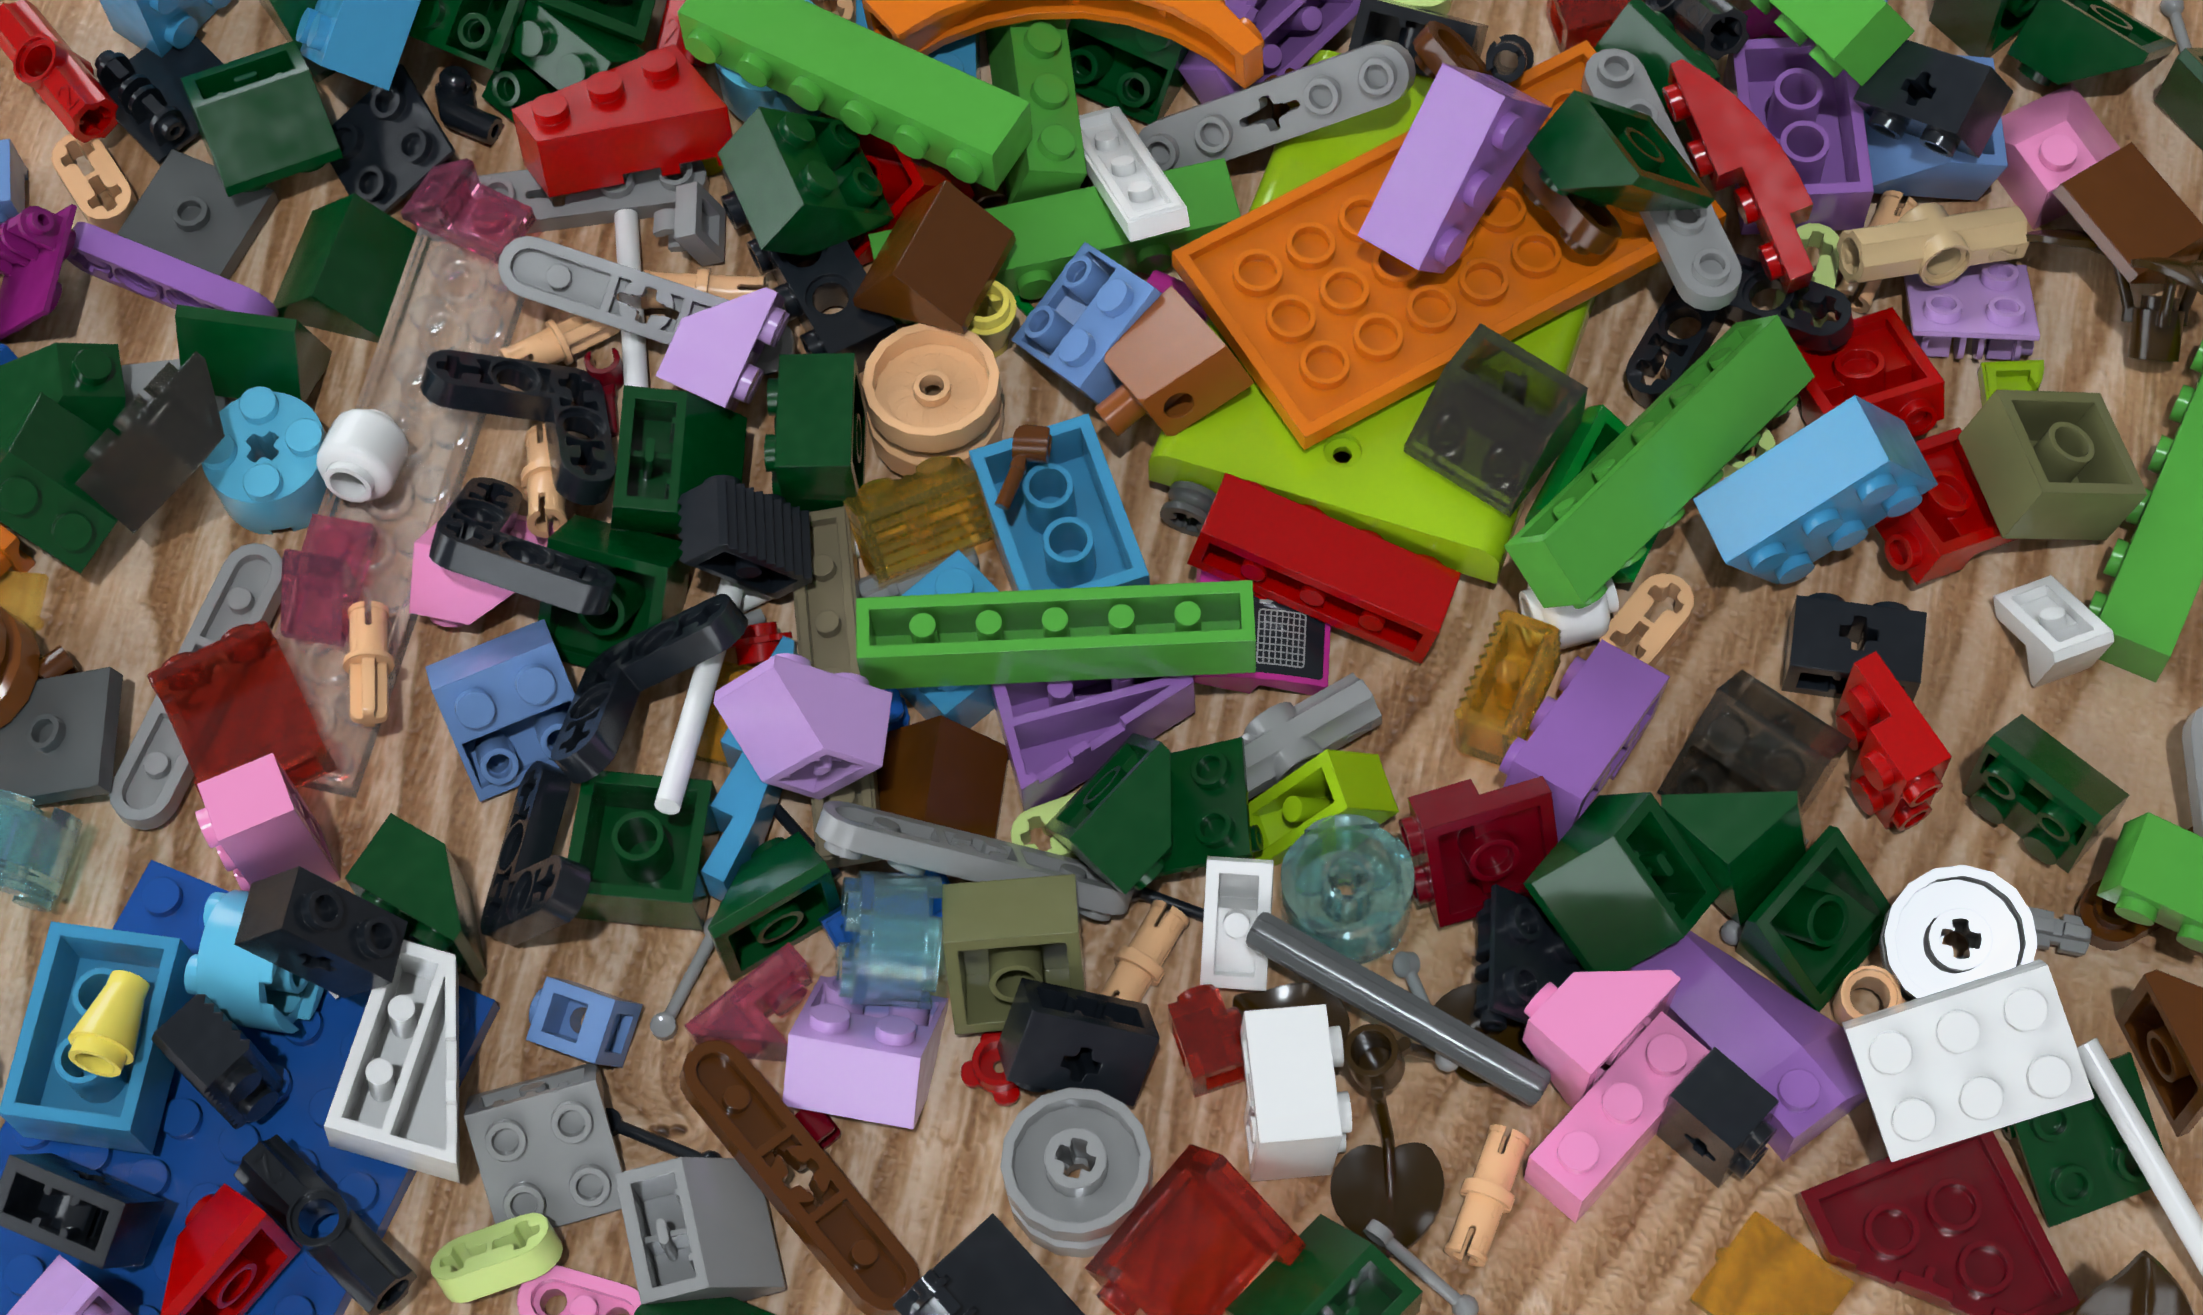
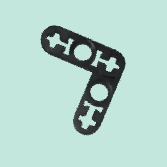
[1626,253,1854,408]
[420,350,616,505]
[429,477,616,616]
[551,594,749,784]
[480,761,591,945]

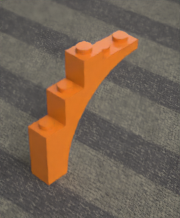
[862,0,1265,89]

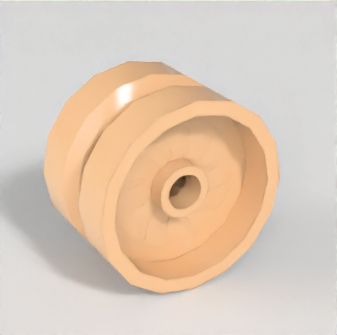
[862,323,1004,483]

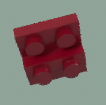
[1399,776,1558,928]

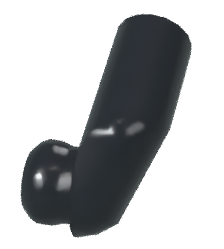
[435,66,502,145]

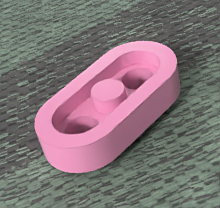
[517,1265,641,1315]

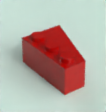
[511,44,732,198]

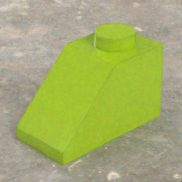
[1248,749,1399,866]

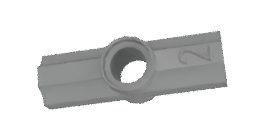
[1238,673,1382,800]

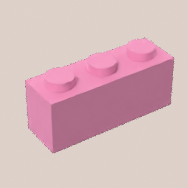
[195,753,341,891]
[1524,1011,1710,1224]

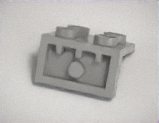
[464,1063,623,1228]

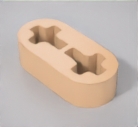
[51,134,138,234]
[1598,573,1694,668]

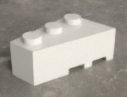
[324,940,460,1183]

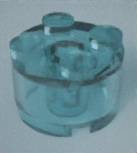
[0,789,83,912]
[1280,814,1415,964]
[835,871,943,1010]

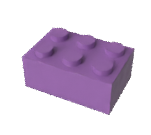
[1723,37,1874,235]

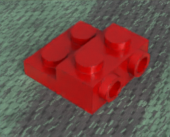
[1796,307,1945,437]
[1874,427,2018,585]
[1835,651,1952,831]

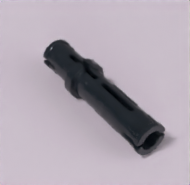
[1486,34,1534,83]

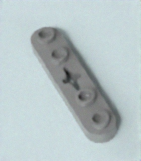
[1138,40,1416,171]
[1581,48,1742,311]
[409,160,710,244]
[498,236,795,375]
[109,543,290,830]
[815,801,1135,921]

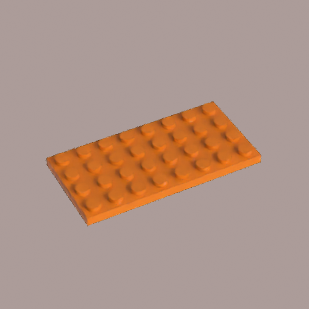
[1172,40,1727,450]

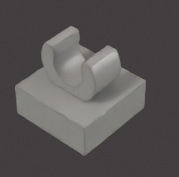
[653,181,726,267]

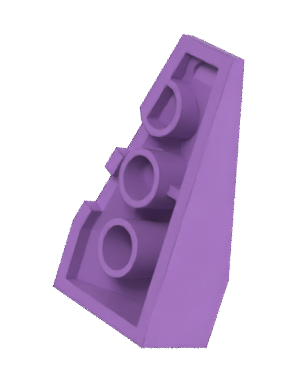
[1625,931,1868,1162]

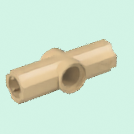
[1837,203,2030,286]

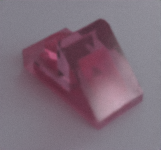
[400,158,536,264]
[281,514,378,647]
[684,942,813,1062]

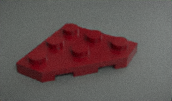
[1796,1131,2080,1315]

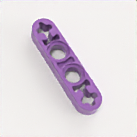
[66,222,279,317]

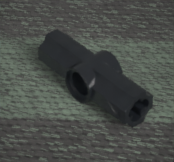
[1642,0,1750,60]
[234,1134,417,1315]

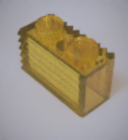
[843,456,995,584]
[1454,609,1561,766]

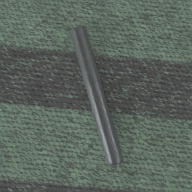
[1246,912,1551,1106]

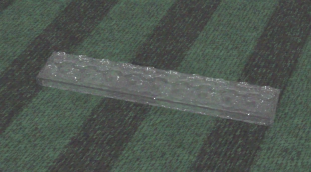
[229,219,525,798]

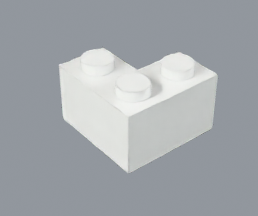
[1240,1004,1352,1182]

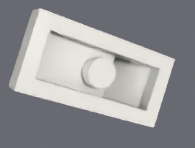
[1993,575,2114,688]
[1200,856,1274,991]

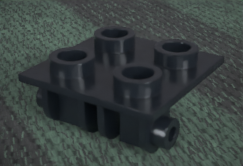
[95,36,223,165]
[330,64,459,213]
[1473,884,1586,1031]
[892,1213,1085,1315]

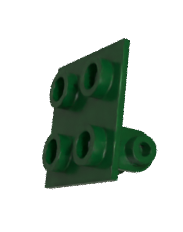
[1153,737,1263,881]
[2001,1052,2165,1228]

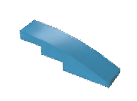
[701,636,798,901]

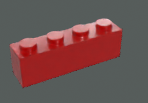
[1187,473,1461,664]

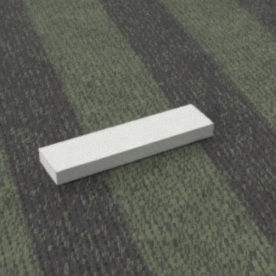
[1079,106,1190,242]

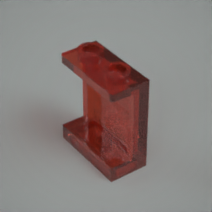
[147,620,338,803]
[1084,1144,1307,1315]

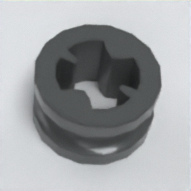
[1160,481,1216,537]

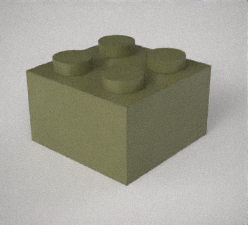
[1958,390,2148,540]
[941,874,1086,1035]

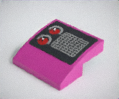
[1192,568,1331,695]

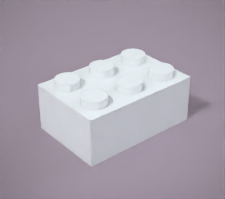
[1842,959,2094,1162]

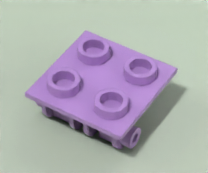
[1904,261,2040,361]

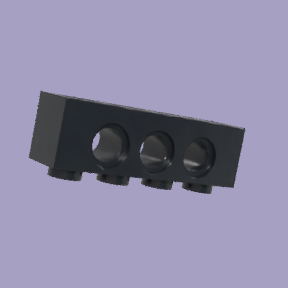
[720,169,897,373]

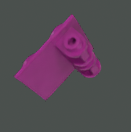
[0,204,77,340]

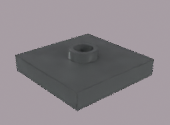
[117,149,279,279]
[0,667,123,811]

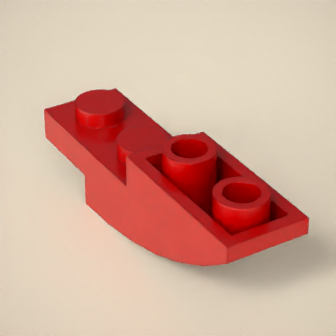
[1662,59,1814,294]

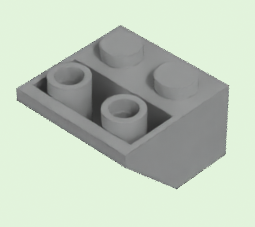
[615,1157,786,1304]

